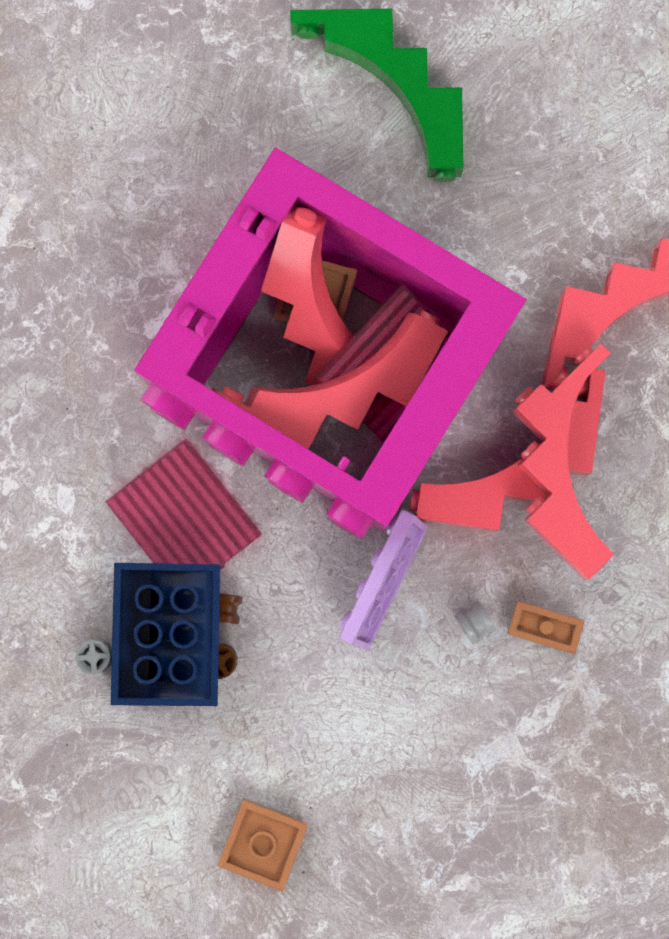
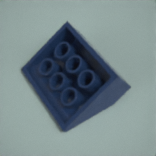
[110,563,220,706]

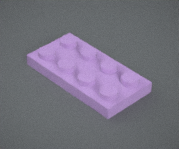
[340,510,428,651]

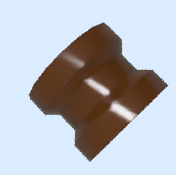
[219,593,243,624]
[218,644,238,679]

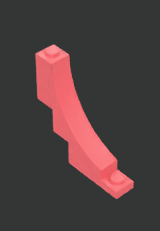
[261,205,403,421]
[541,238,669,393]
[212,310,448,449]
[409,369,606,531]

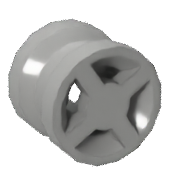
[454,601,496,644]
[75,638,112,674]

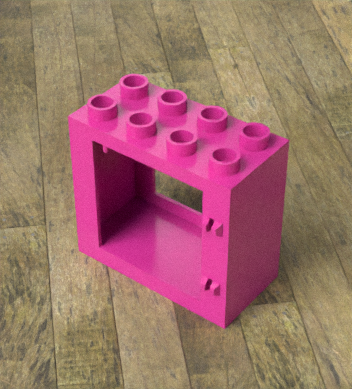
[134,147,527,540]

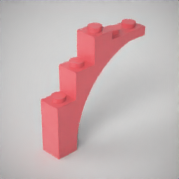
[513,344,614,580]

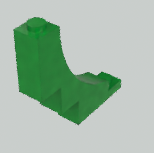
[290,8,464,182]

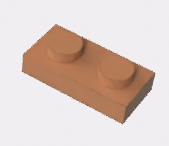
[507,601,585,654]

